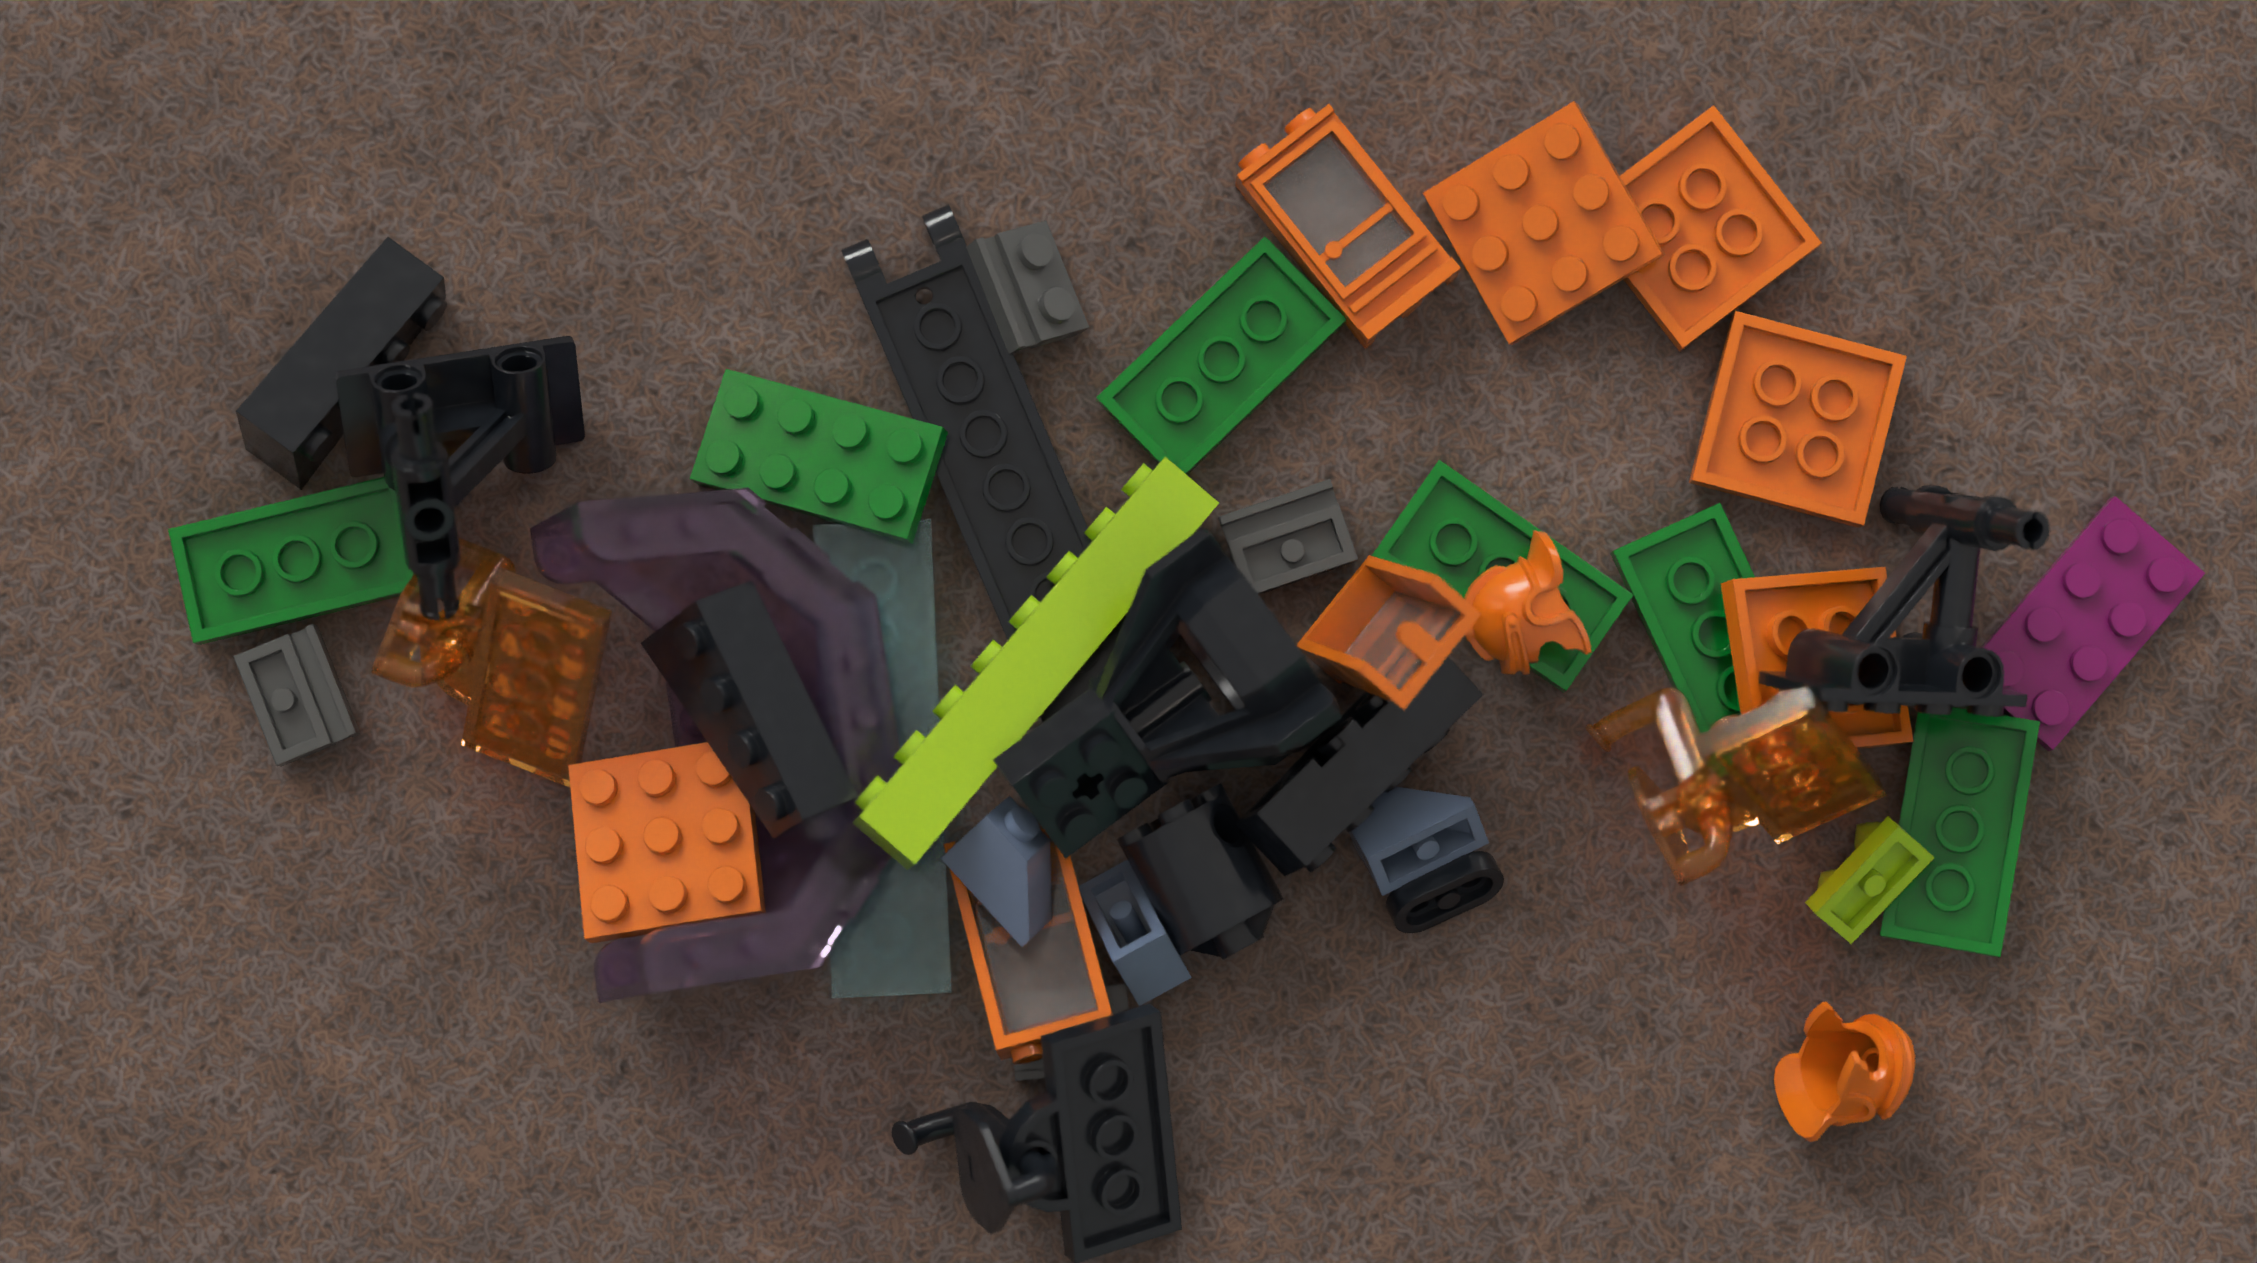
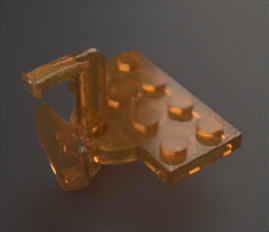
[372,538,612,788]
[1585,685,1887,886]

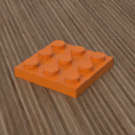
[1423,101,1665,345]
[1620,105,1822,352]
[1689,311,1907,528]
[1721,567,1914,760]
[568,742,766,943]

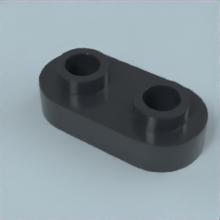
[1386,851,1504,933]

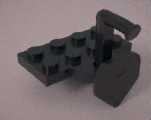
[892,1004,1182,1263]

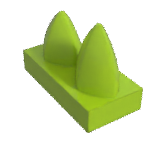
[1805,816,1934,944]

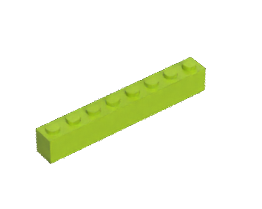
[853,456,1219,870]

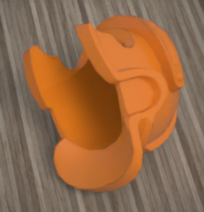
[1464,530,1592,675]
[1774,1002,1915,1142]

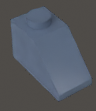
[1349,787,1489,896]
[941,795,1052,947]
[1079,859,1192,1006]

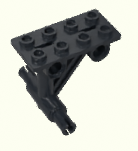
[335,336,585,620]
[1759,484,2050,717]

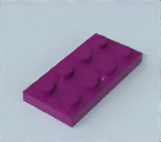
[1981,496,2205,751]

